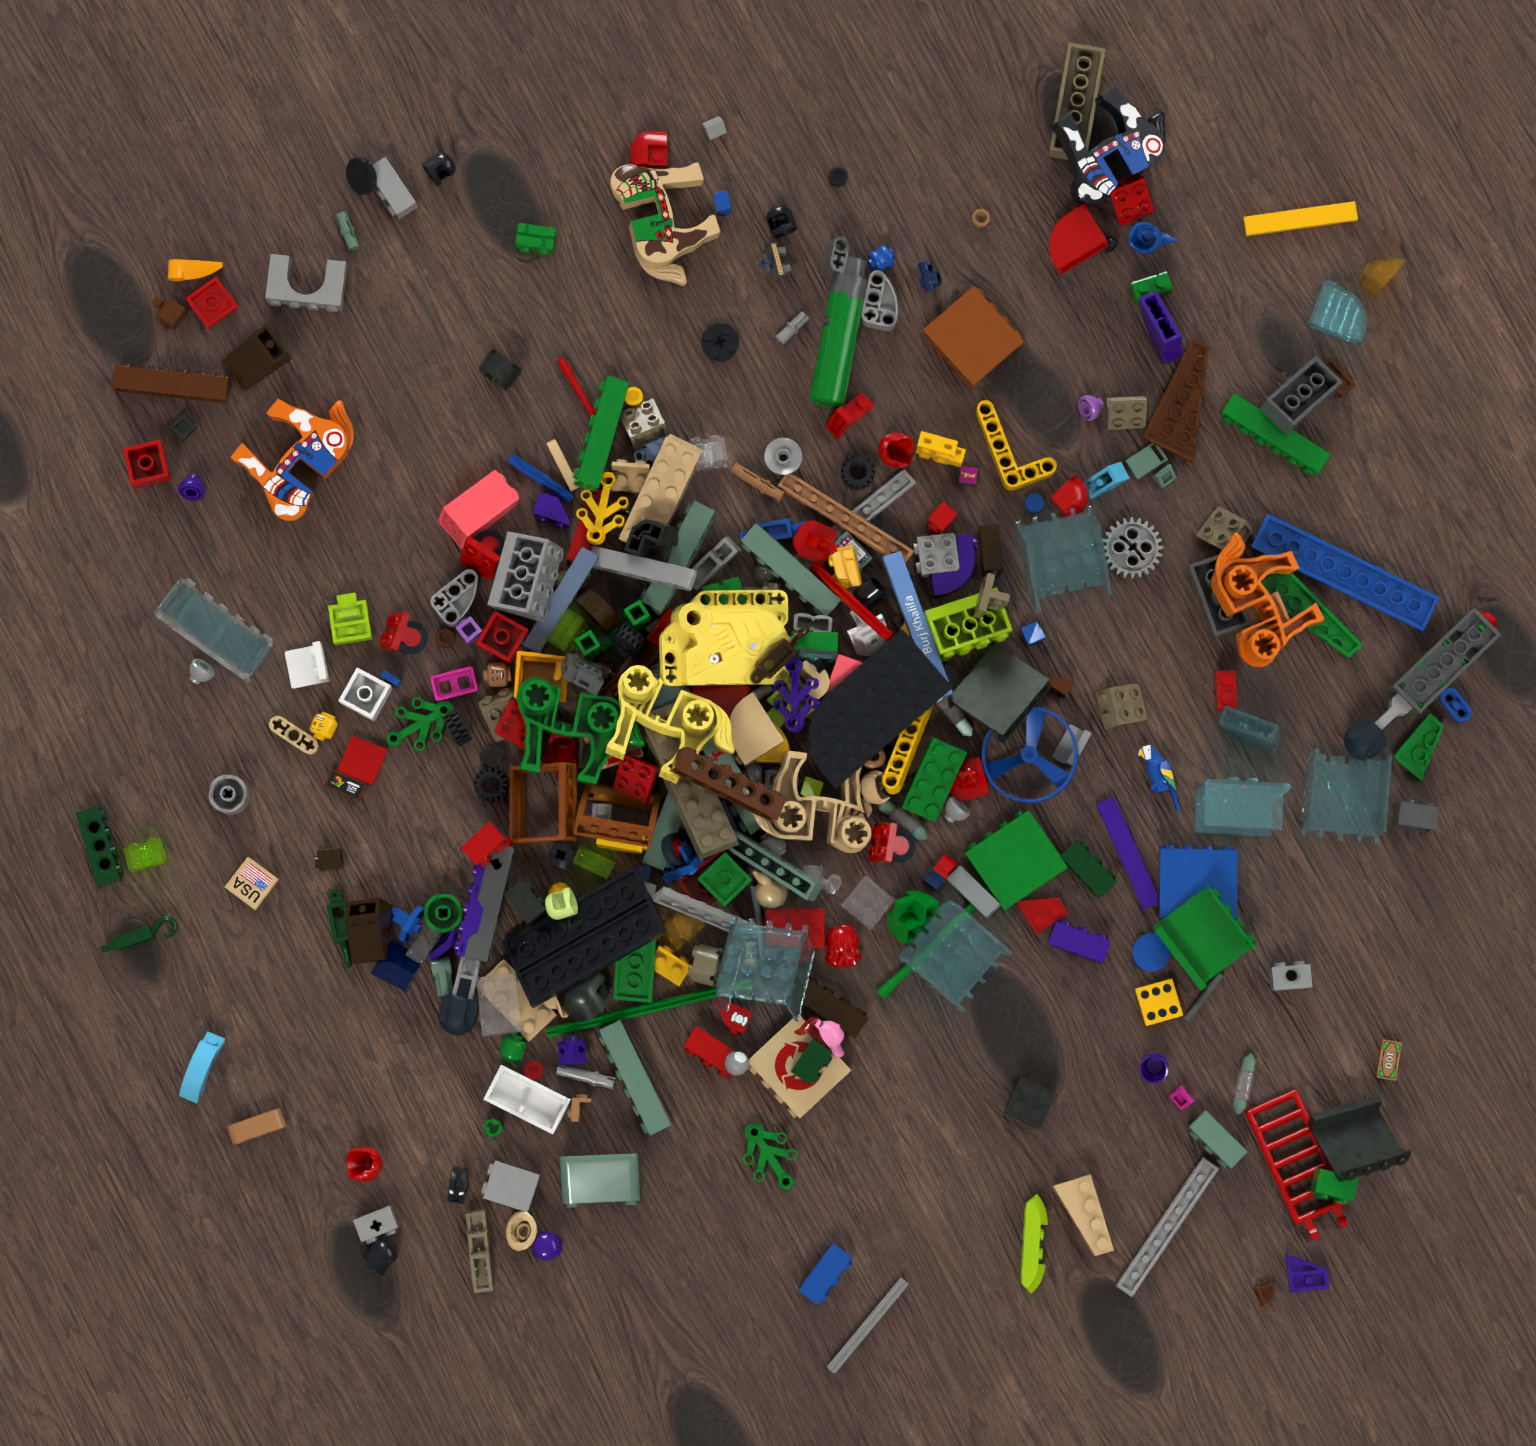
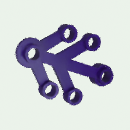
[774,657,819,733]

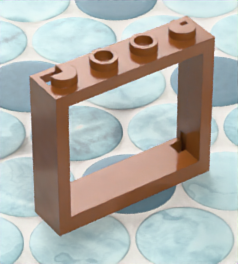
[509,762,577,845]
[574,783,662,848]

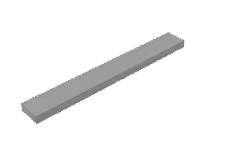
[795,468,916,570]
[1115,1157,1219,1297]

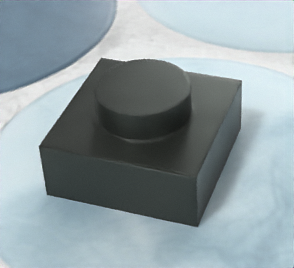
[170,414,197,441]

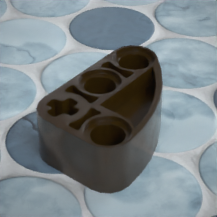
[573,587,622,635]

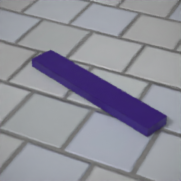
[1096,796,1159,910]

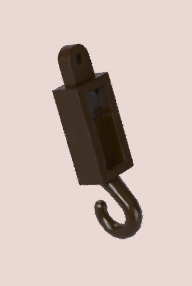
[750,626,810,684]

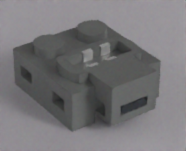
[561,652,604,695]

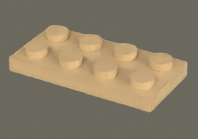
[476,959,557,1042]

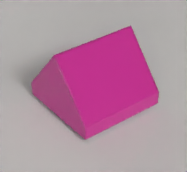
[1169,1085,1194,1111]

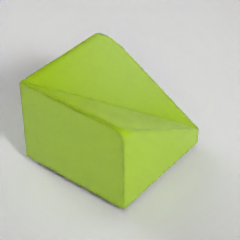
[800,777,824,797]

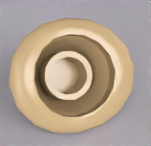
[506,1211,537,1251]

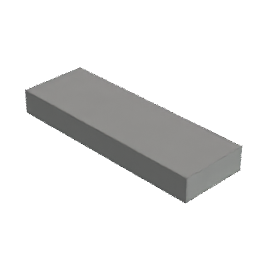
[946,866,1001,919]

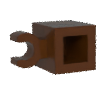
[151,297,188,331]

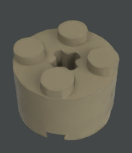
[687,944,724,987]

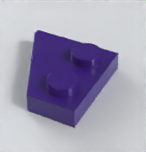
[1285,1254,1329,1293]

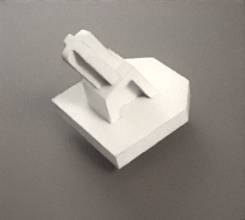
[847,610,888,656]

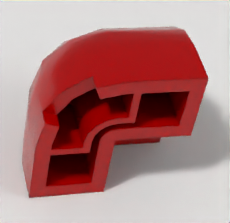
[630,131,668,168]
[1049,475,1089,522]

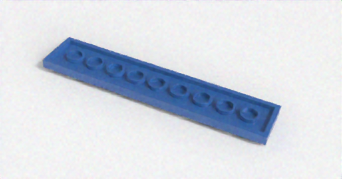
[1250,513,1440,632]

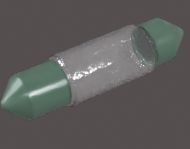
[879,800,927,840]
[1232,1053,1256,1114]

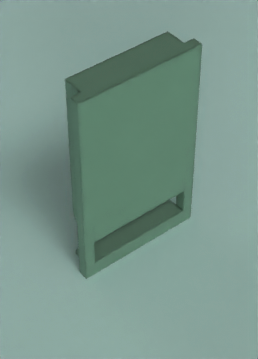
[1125,443,1168,480]

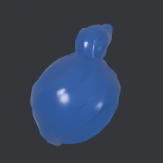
[1128,222,1176,254]

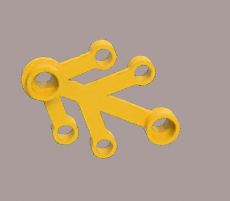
[576,472,629,545]

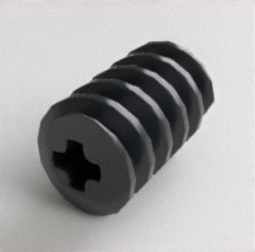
[549,843,575,870]

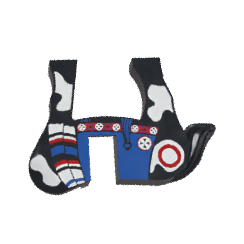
[1050,87,1166,205]

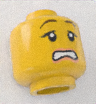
[310,712,338,741]

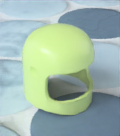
[545,887,578,920]

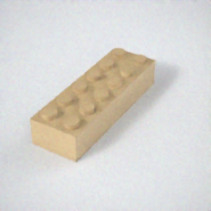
[619,434,704,543]

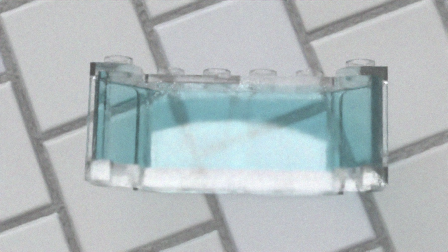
[153,577,276,683]

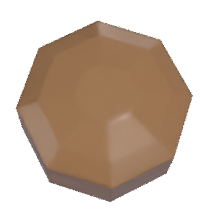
[972,209,990,228]

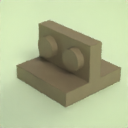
[973,573,1010,619]

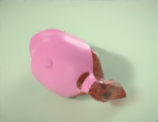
[794,1017,845,1057]

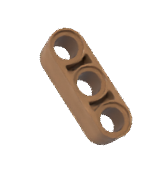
[227,1108,287,1145]

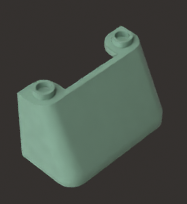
[560,1153,641,1208]

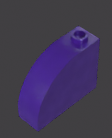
[1139,291,1182,364]
[930,533,977,598]

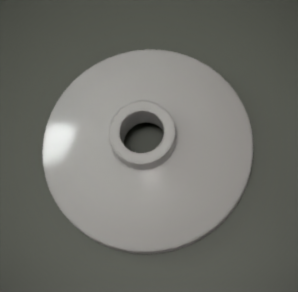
[764,438,802,475]

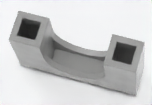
[265,254,348,312]

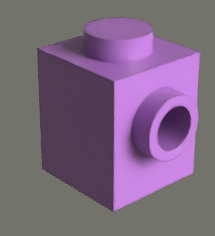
[456,616,483,646]

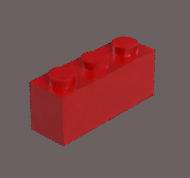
[683,1026,734,1079]

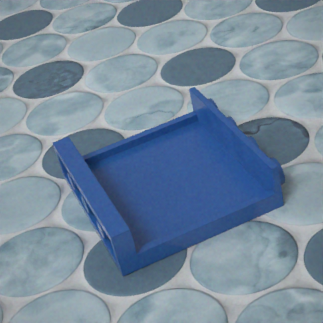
[1158,845,1238,919]

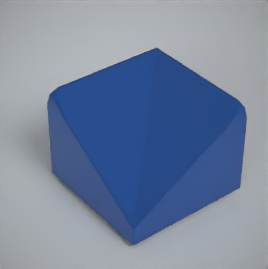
[713,191,731,216]
[1020,622,1046,647]

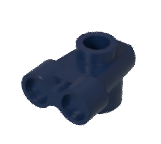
[918,261,942,291]

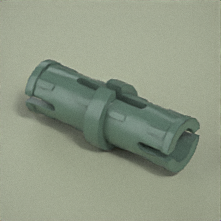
[335,211,360,251]

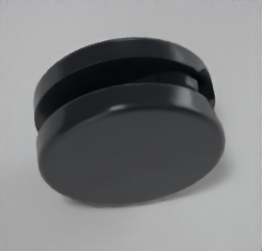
[447,1166,469,1204]

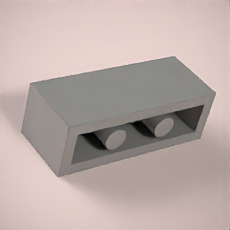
[373,157,418,219]

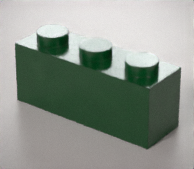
[1060,840,1117,899]

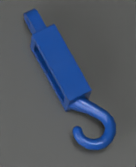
[740,519,807,542]

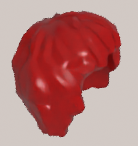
[878,433,914,468]
[346,1147,383,1182]

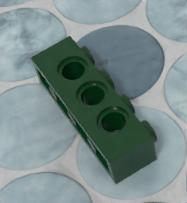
[76,806,124,888]

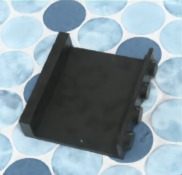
[948,644,1051,744]
[1307,1095,1412,1182]

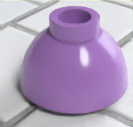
[1078,395,1104,421]

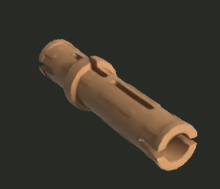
[730,462,785,502]

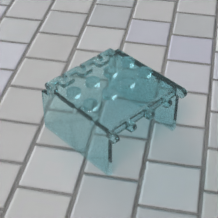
[1016,505,1112,612]
[1301,748,1392,844]
[1194,777,1292,837]
[898,899,1013,1012]
[715,916,815,1021]

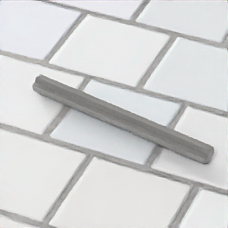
[827,1278,908,1373]

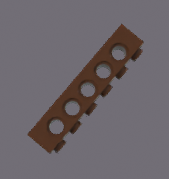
[669,747,787,823]

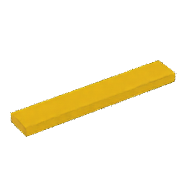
[1243,201,1358,237]

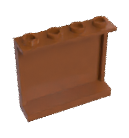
[922,286,1024,389]

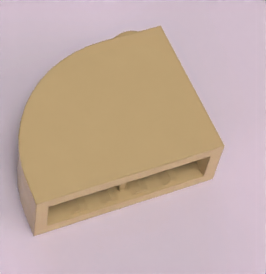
[730,692,784,767]

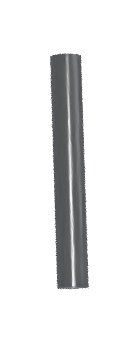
[1183,973,1224,1023]

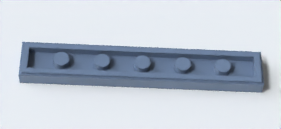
[523,547,599,653]

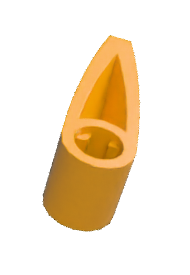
[168,259,223,281]

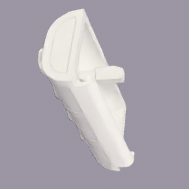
[483,1065,571,1134]

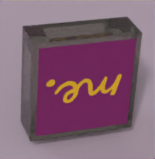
[958,465,979,487]

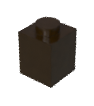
[314,848,344,872]

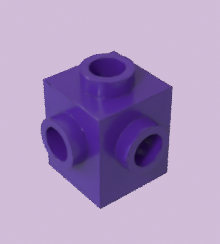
[558,1036,586,1065]

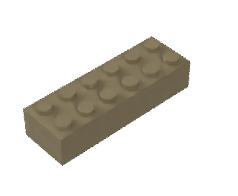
[1048,42,1106,160]

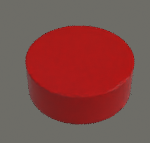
[524,1061,543,1081]

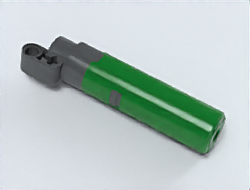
[809,237,868,409]

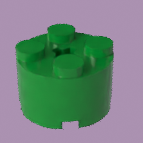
[424,894,464,934]

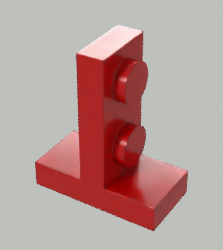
[825,392,875,440]

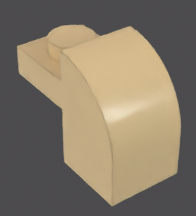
[799,660,830,705]

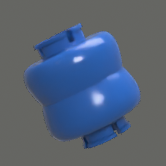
[867,245,895,272]

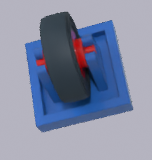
[661,833,705,883]

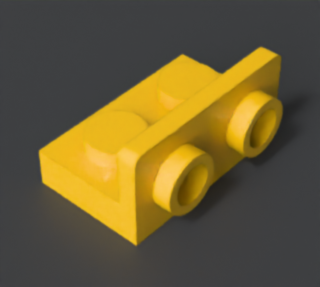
[655,945,690,986]

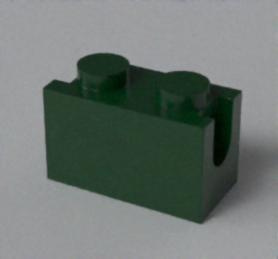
[790,1039,833,1085]

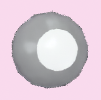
[724,1051,749,1076]

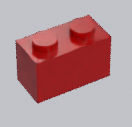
[926,502,958,535]
[1213,670,1237,712]

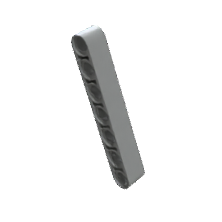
[590,546,698,591]

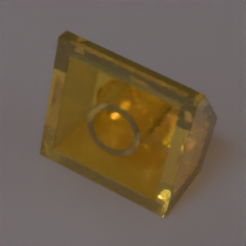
[1358,258,1406,298]

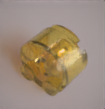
[664,912,706,950]

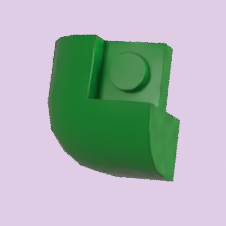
[887,891,939,944]

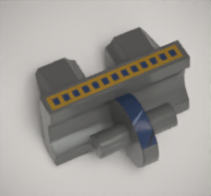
[758,243,791,281]

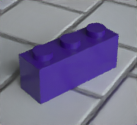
[1047,920,1111,964]

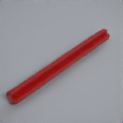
[810,562,893,642]

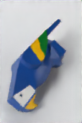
[1137,745,1179,811]

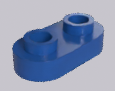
[1439,688,1472,723]

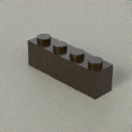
[791,975,868,1039]

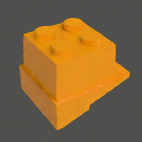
[514,651,568,703]

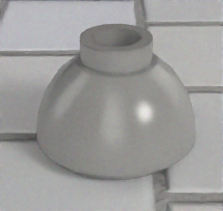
[189,659,215,684]
[944,797,970,823]

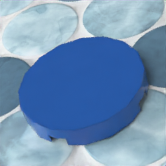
[1132,933,1171,972]

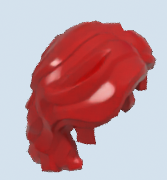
[542,734,579,775]
[825,924,862,969]

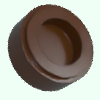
[436,628,455,648]

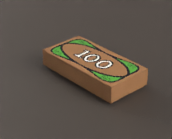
[1376,1039,1402,1081]

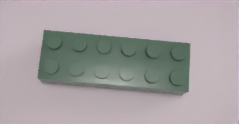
[640,500,715,617]

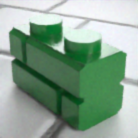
[515,223,557,256]
[1129,271,1173,305]

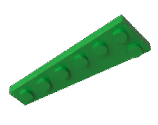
[1262,573,1363,659]

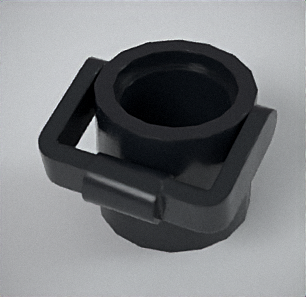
[853,574,889,610]

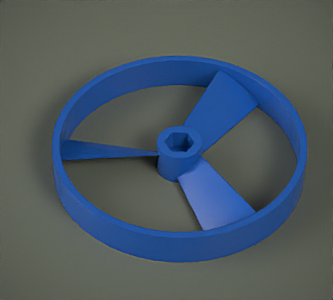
[982,707,1079,803]

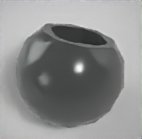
[742,763,762,783]

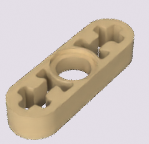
[546,439,579,491]
[269,716,319,755]

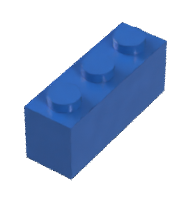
[798,1243,853,1304]

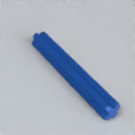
[508,454,574,503]

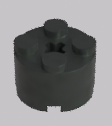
[479,348,523,391]

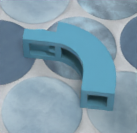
[179,1031,225,1103]

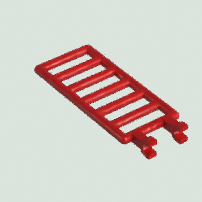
[1245,1089,1349,1241]

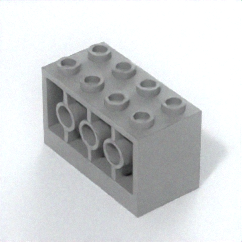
[488,531,563,622]

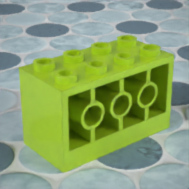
[924,587,1012,662]

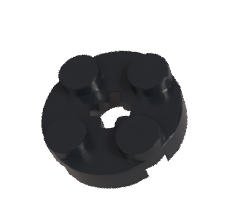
[701,323,739,362]

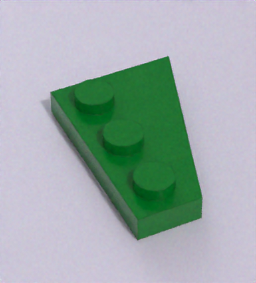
[1391,713,1444,782]

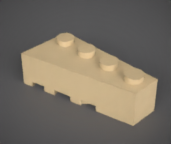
[1052,1175,1114,1256]

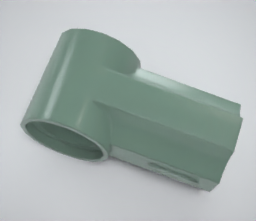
[431,957,454,997]

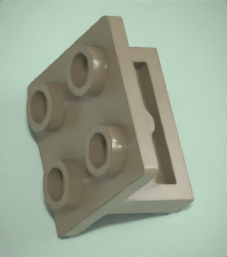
[1106,396,1147,430]

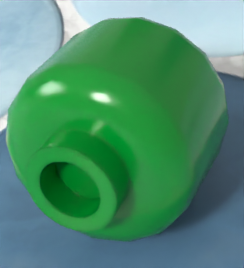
[499,1033,527,1063]

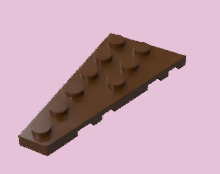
[1142,338,1209,464]

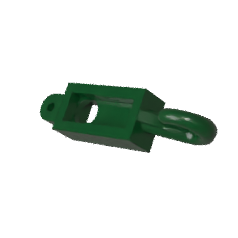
[327,889,352,967]
[100,916,178,953]

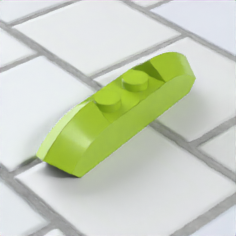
[1020,1194,1048,1294]

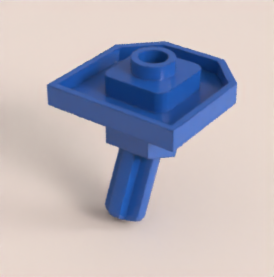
[391,905,424,944]

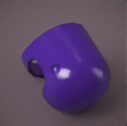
[1140,1053,1168,1083]
[532,1231,563,1261]

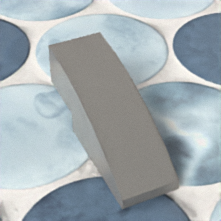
[692,536,741,591]

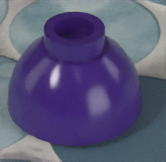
[178,475,205,501]

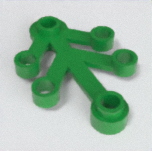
[386,697,454,752]
[743,1123,798,1190]

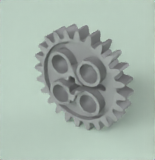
[1101,517,1163,579]

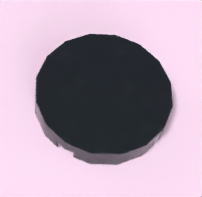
[346,157,377,195]

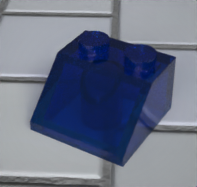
[371,940,425,992]

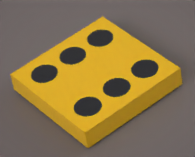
[1135,979,1183,1026]

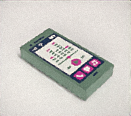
[834,531,872,570]

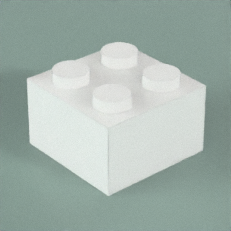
[338,668,393,722]

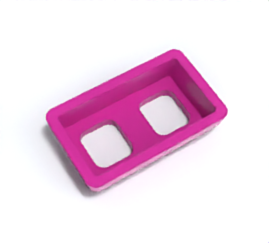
[430,666,478,701]

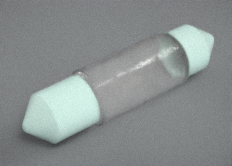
[937,696,973,737]

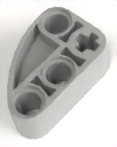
[861,270,898,331]
[431,569,479,628]

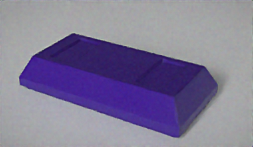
[428,928,458,959]

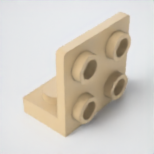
[611,459,651,493]

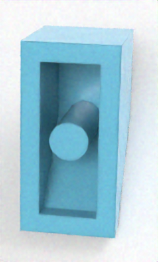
[1084,462,1130,499]

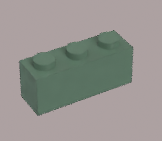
[1187,1110,1247,1169]

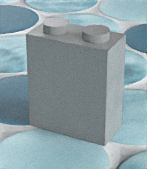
[481,1161,541,1212]

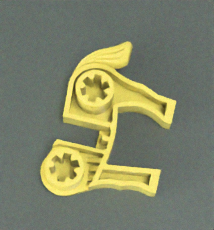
[605,665,735,784]

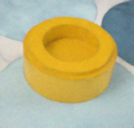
[625,387,643,407]

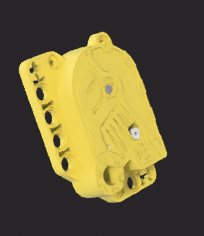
[659,590,790,686]

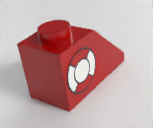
[716,996,753,1036]

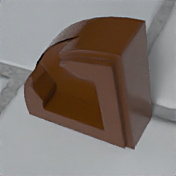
[1255,1281,1275,1306]

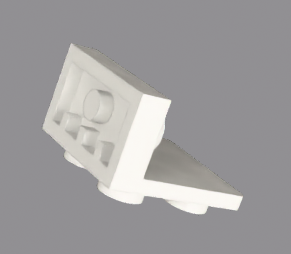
[285,641,330,689]

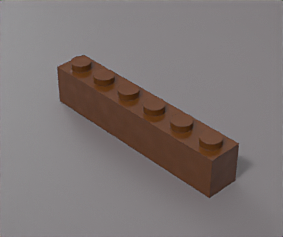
[112,363,231,404]

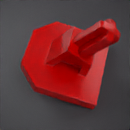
[792,520,838,566]
[950,756,990,802]

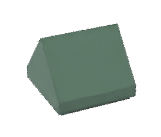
[1152,464,1177,489]

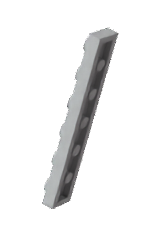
[653,887,763,942]

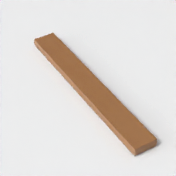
[777,473,914,564]

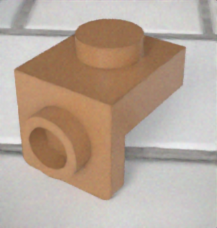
[567,1094,592,1122]

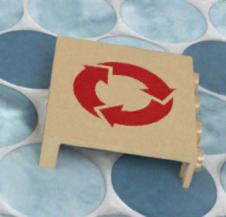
[748,1014,851,1119]

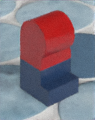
[923,854,957,891]

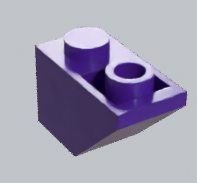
[533,492,571,529]

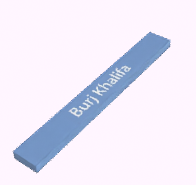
[882,551,953,698]

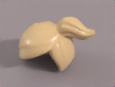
[860,770,890,817]
[753,870,788,909]

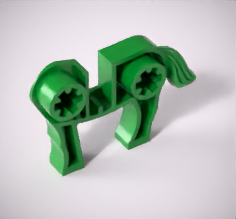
[516,677,645,785]

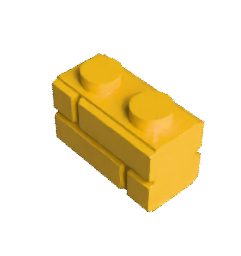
[828,545,863,589]

